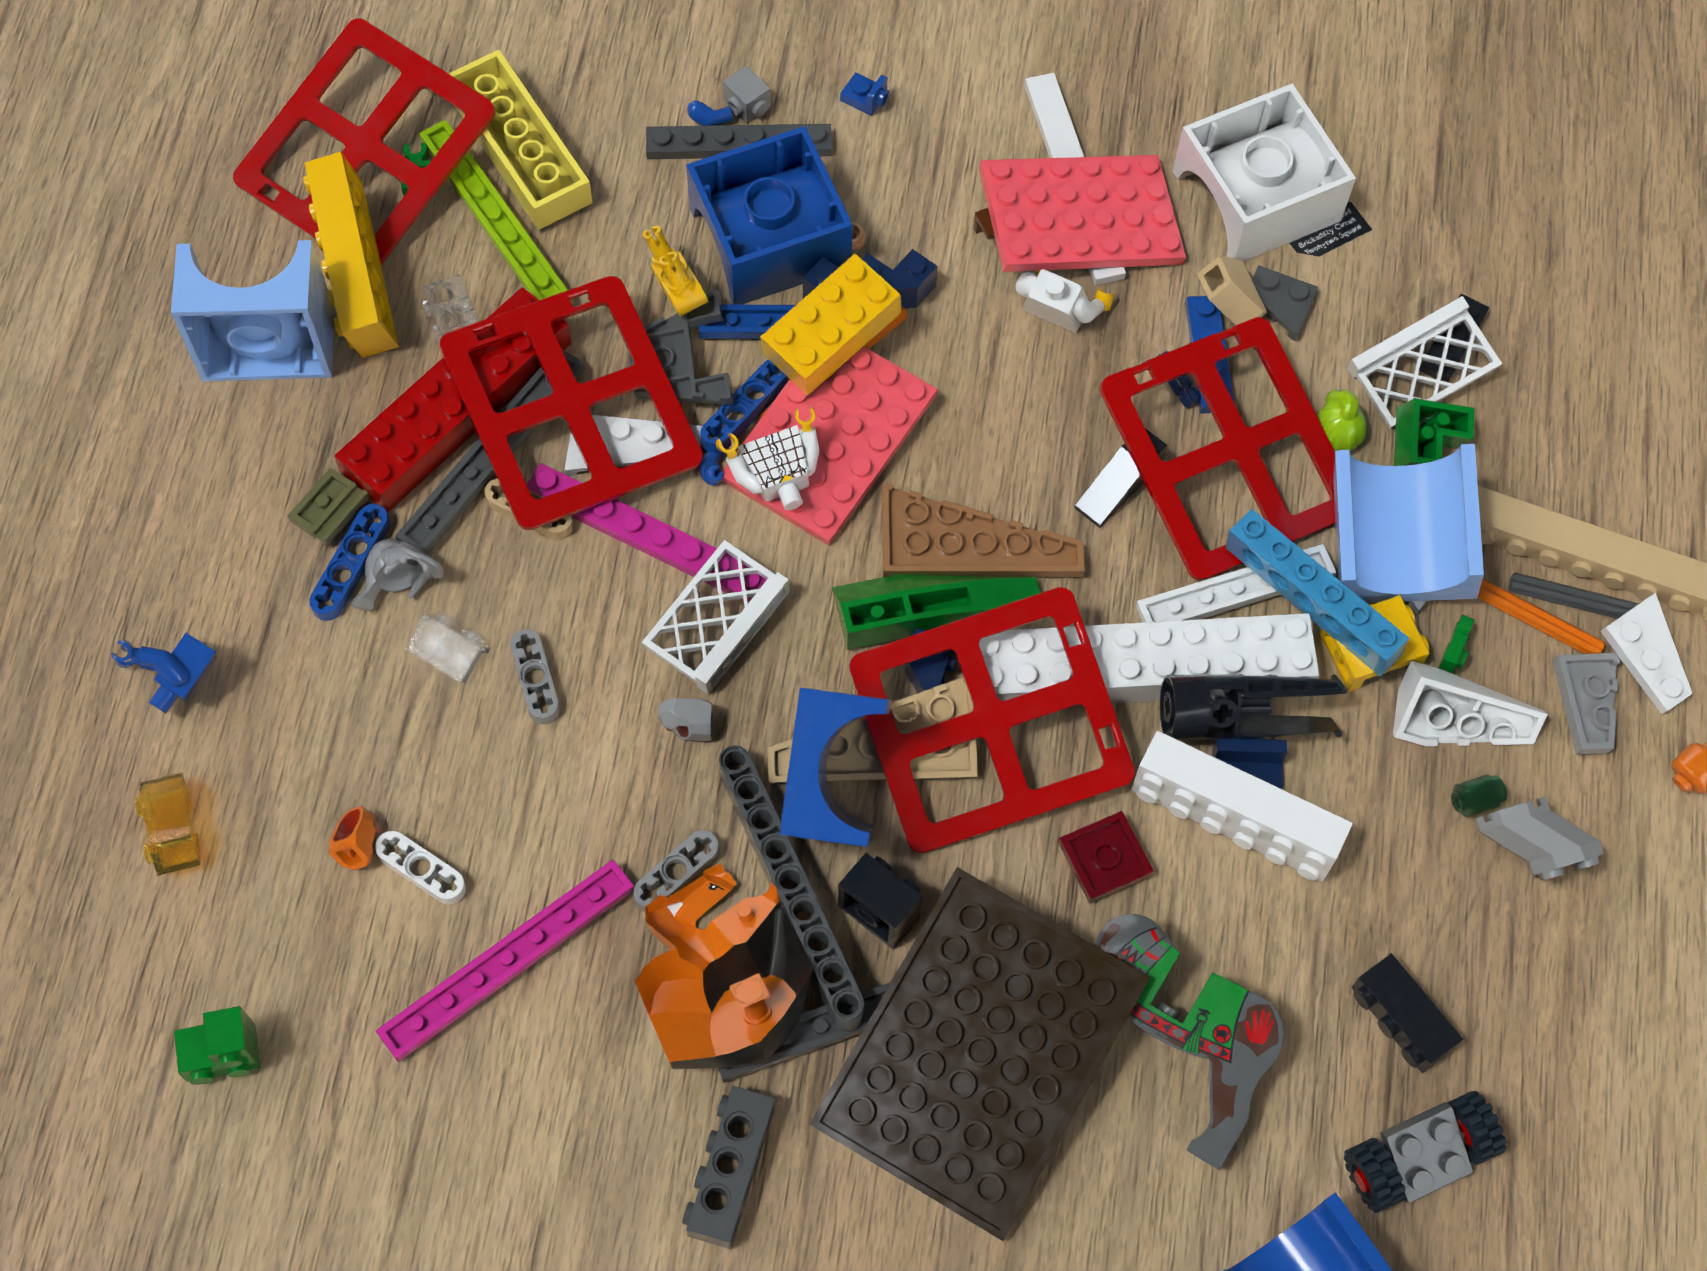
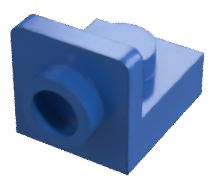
[840,72,890,116]

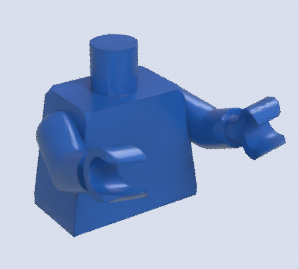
[111,633,217,714]

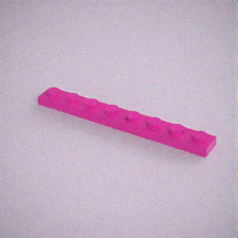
[527,463,766,603]
[375,859,634,1062]

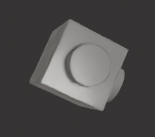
[723,66,771,123]

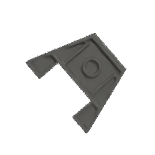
[629,290,734,405]

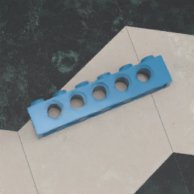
[1226,509,1409,677]

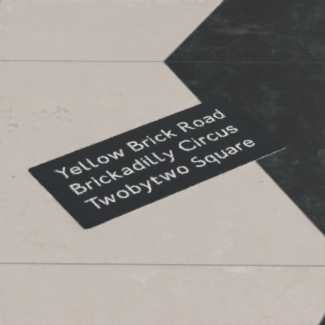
[1290,202,1372,257]

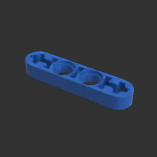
[700,360,790,454]
[309,504,390,621]

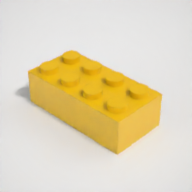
[760,254,902,396]

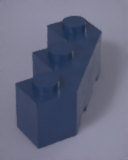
[803,249,938,309]

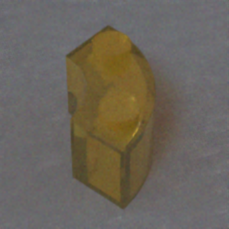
[134,772,200,876]

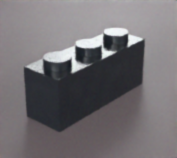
[1351,953,1464,1073]

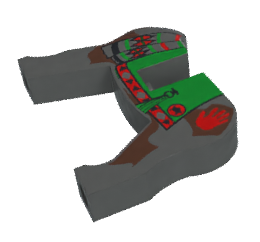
[1096,914,1284,1170]

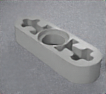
[510,629,560,724]
[633,830,719,912]

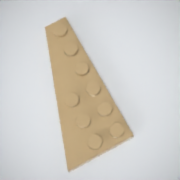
[768,677,978,783]

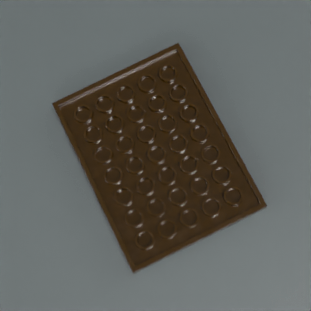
[809,867,1150,1241]

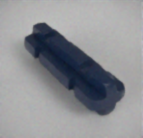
[1158,351,1201,409]

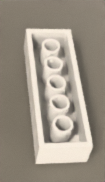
[1131,731,1353,882]

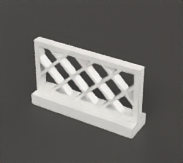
[1347,296,1502,429]
[642,540,790,695]

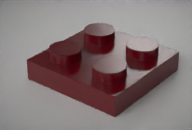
[1058,811,1154,904]

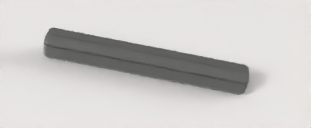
[1508,573,1639,619]

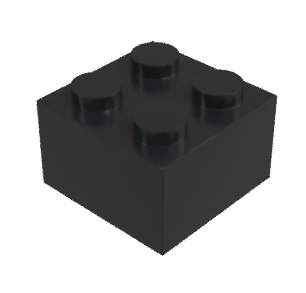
[838,852,923,949]

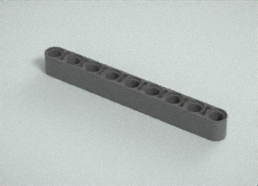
[719,745,864,1032]

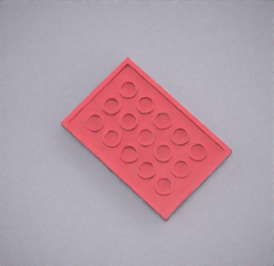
[979,155,1186,272]
[721,346,937,546]

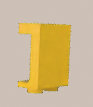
[1320,595,1430,692]

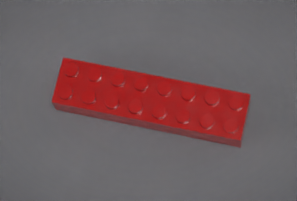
[334,287,572,513]

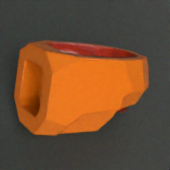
[329,806,376,870]

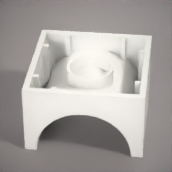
[1172,83,1356,262]

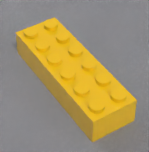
[303,151,399,358]

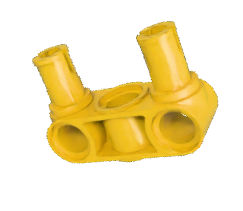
[642,226,709,317]

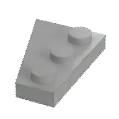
[1552,653,1620,755]

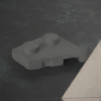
[1252,265,1318,341]

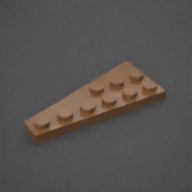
[882,482,1085,577]

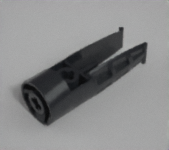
[1159,674,1348,739]

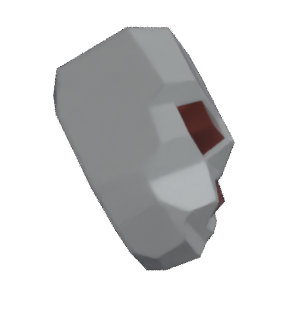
[658,698,713,742]

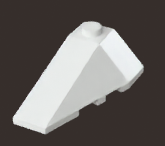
[1393,661,1548,746]

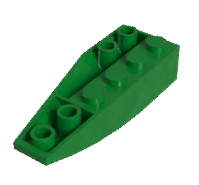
[832,574,1040,650]

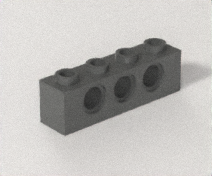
[682,1085,775,1250]

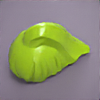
[1317,389,1367,452]

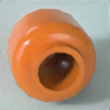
[1671,742,1707,794]

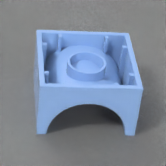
[171,240,335,381]
[1333,444,1484,603]

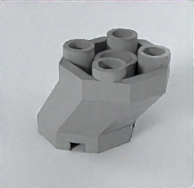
[1475,797,1604,880]

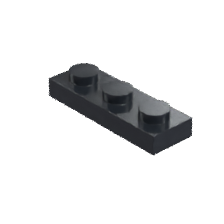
[1419,294,1489,383]

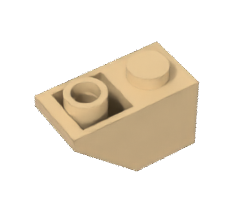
[1197,255,1267,325]

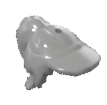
[351,538,444,611]

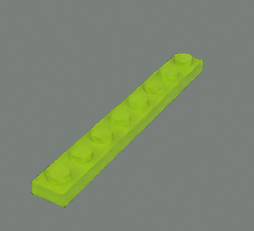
[419,119,573,304]

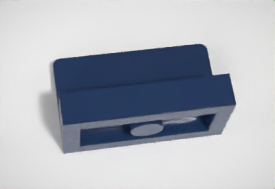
[1212,739,1287,789]

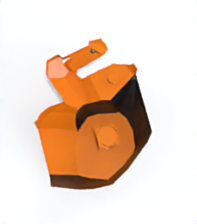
[635,863,813,1069]

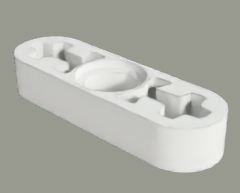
[375,831,466,905]

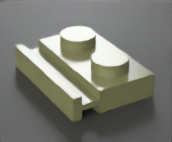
[288,468,370,546]

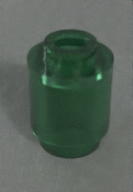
[1451,774,1507,817]

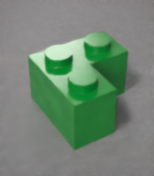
[1394,398,1475,466]
[174,1006,260,1085]

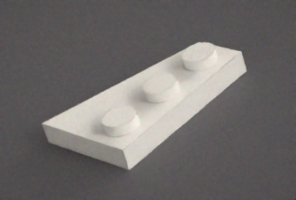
[1600,593,1693,714]

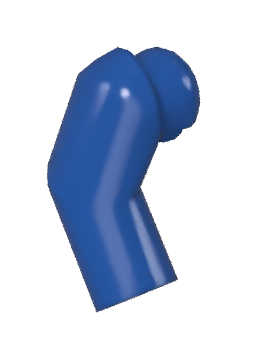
[687,100,733,126]
[699,451,725,485]

